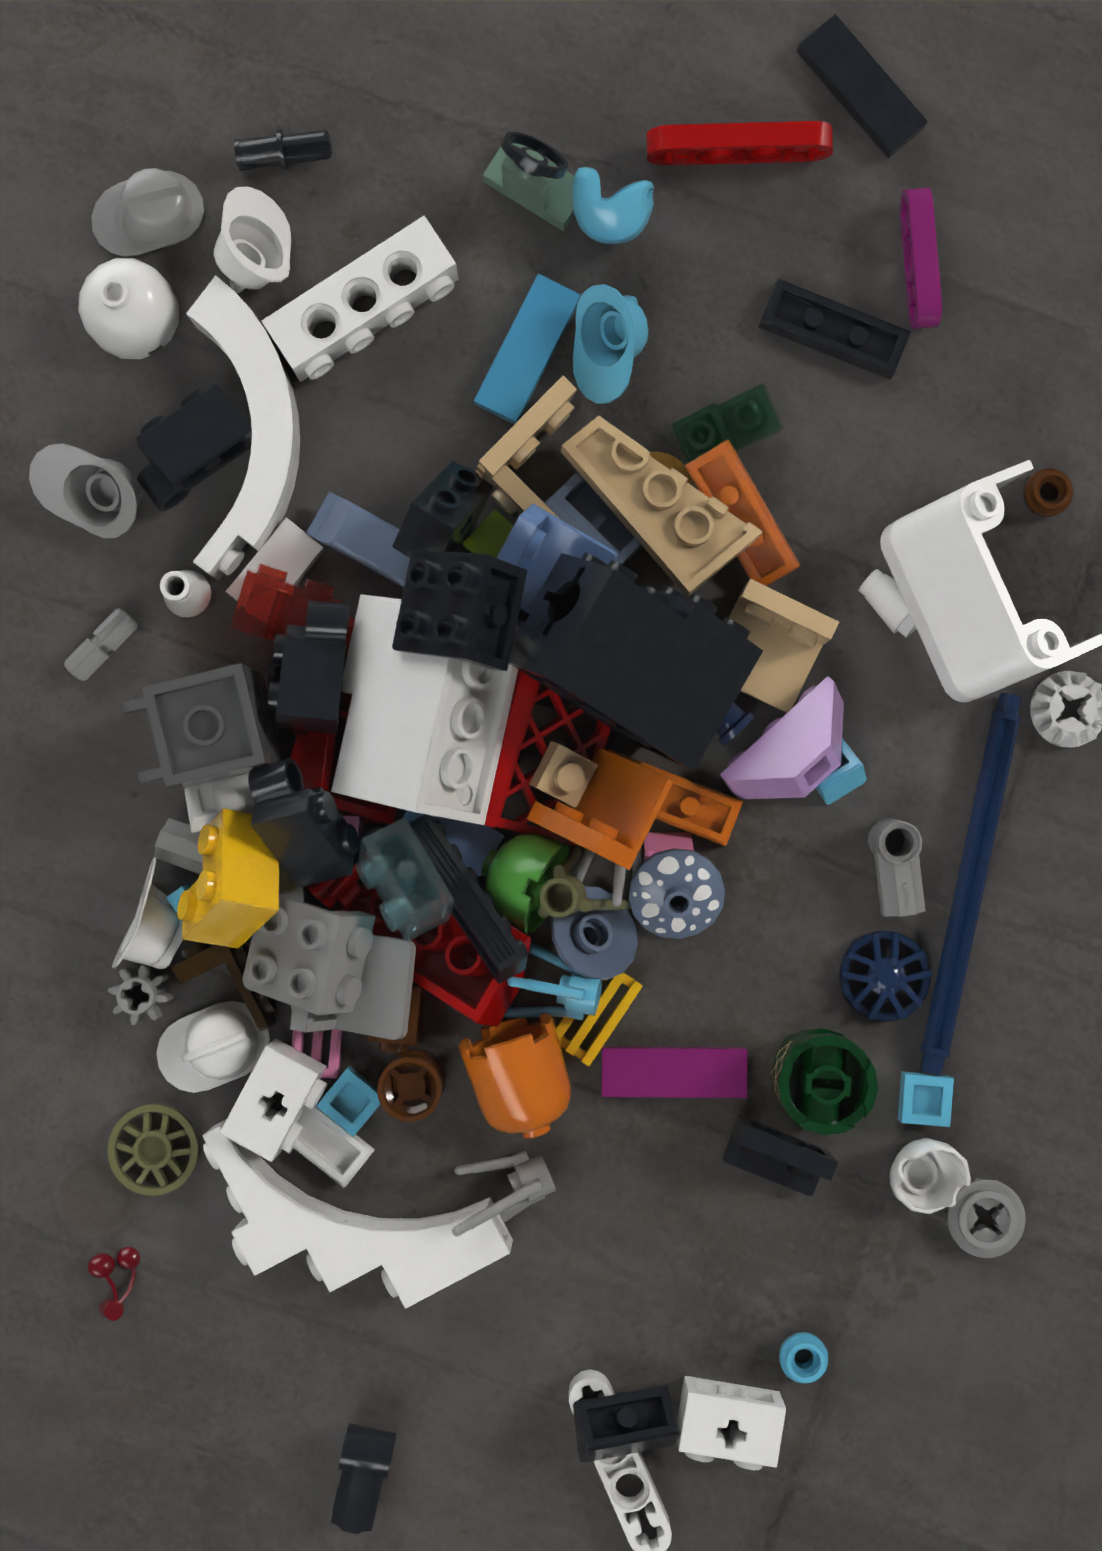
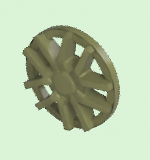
[107,1103,200,1196]

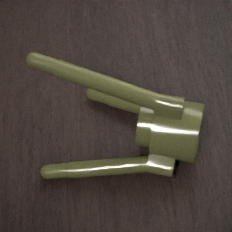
[538,845,632,918]

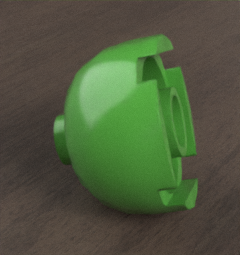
[481,833,570,933]

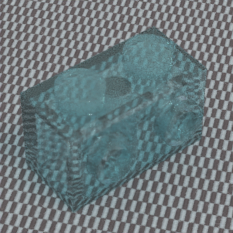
[355,817,455,940]

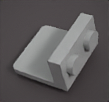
[243,894,376,1015]
[290,935,416,1040]

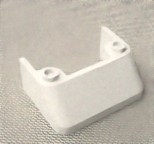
[880,460,1102,702]

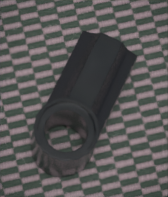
[331,1423,397,1534]

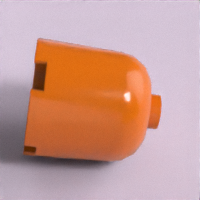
[458,1013,571,1139]

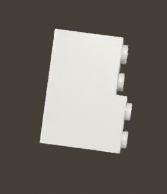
[331,594,519,825]

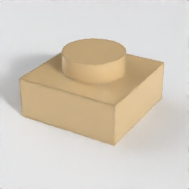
[529,741,598,808]

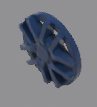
[839,930,932,1021]

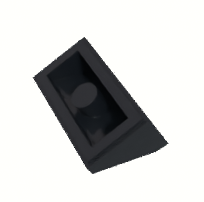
[573,1385,680,1463]

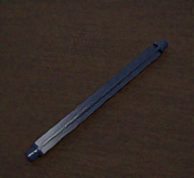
[920,693,1022,1075]

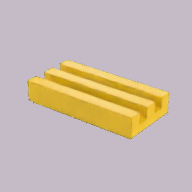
[556,972,643,1066]

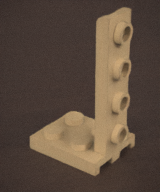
[475,375,577,519]

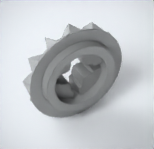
[946,1178,1026,1258]

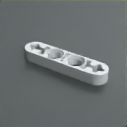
[568,1369,672,1551]

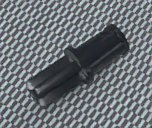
[234,130,332,171]

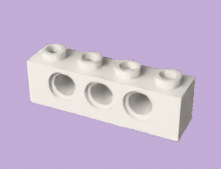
[261,215,459,382]

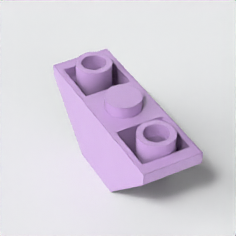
[720,676,844,800]

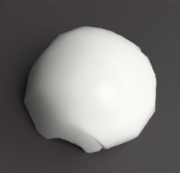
[890,1138,971,1214]

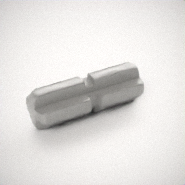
[64,608,138,681]

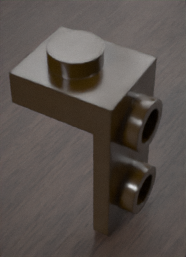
[172,942,278,1032]

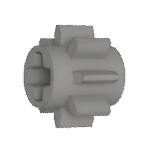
[108,964,173,1025]

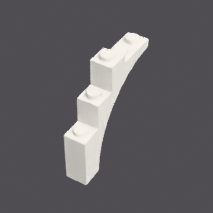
[202,1119,513,1309]

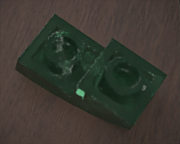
[672,384,784,463]

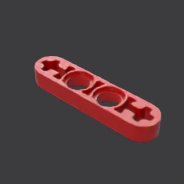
[646,121,833,166]

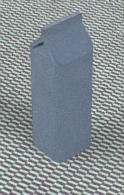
[306,491,410,589]

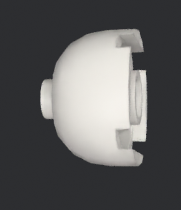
[78,258,179,359]

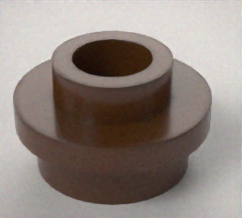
[1023,468,1073,517]

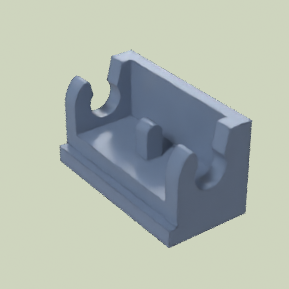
[545,472,643,566]

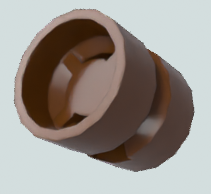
[377,1048,446,1122]

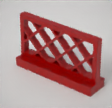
[484,670,611,846]

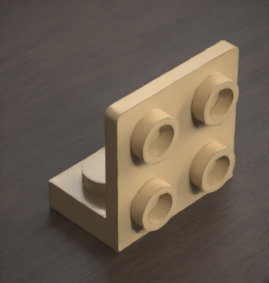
[728,579,839,713]

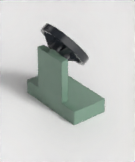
[483,132,575,231]

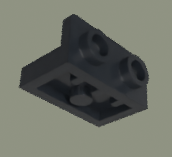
[722,1115,838,1196]

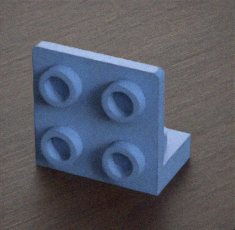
[497,503,617,614]

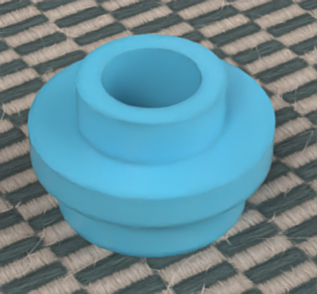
[779,1332,828,1383]

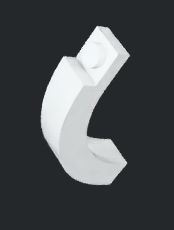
[186,275,300,580]

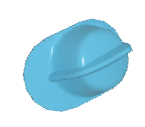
[573,284,649,404]

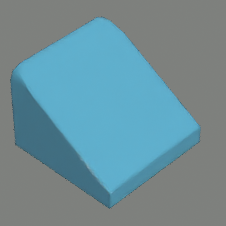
[816,738,867,805]

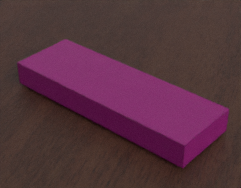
[601,1046,747,1098]

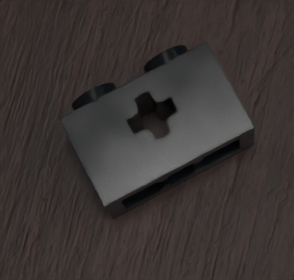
[392,461,494,558]

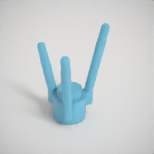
[504,942,602,1020]

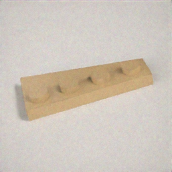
[560,416,763,597]

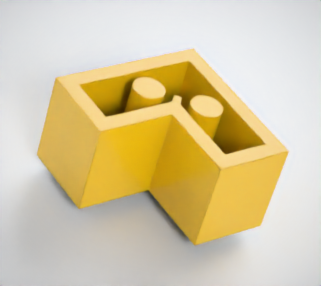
[177,808,279,948]

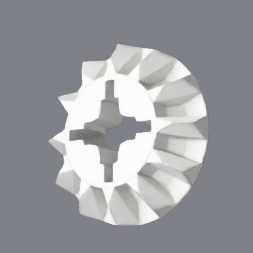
[1030,671,1102,748]

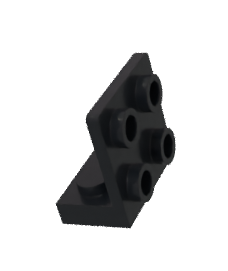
[392,550,528,672]

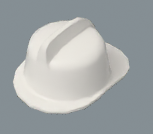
[214,186,291,293]
[112,857,183,969]
[156,1001,270,1093]

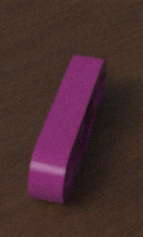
[900,187,942,329]

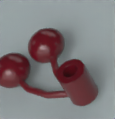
[88,1247,140,1321]

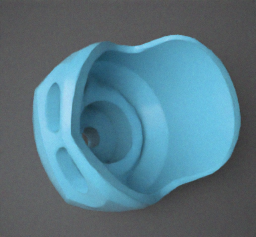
[572,167,654,244]

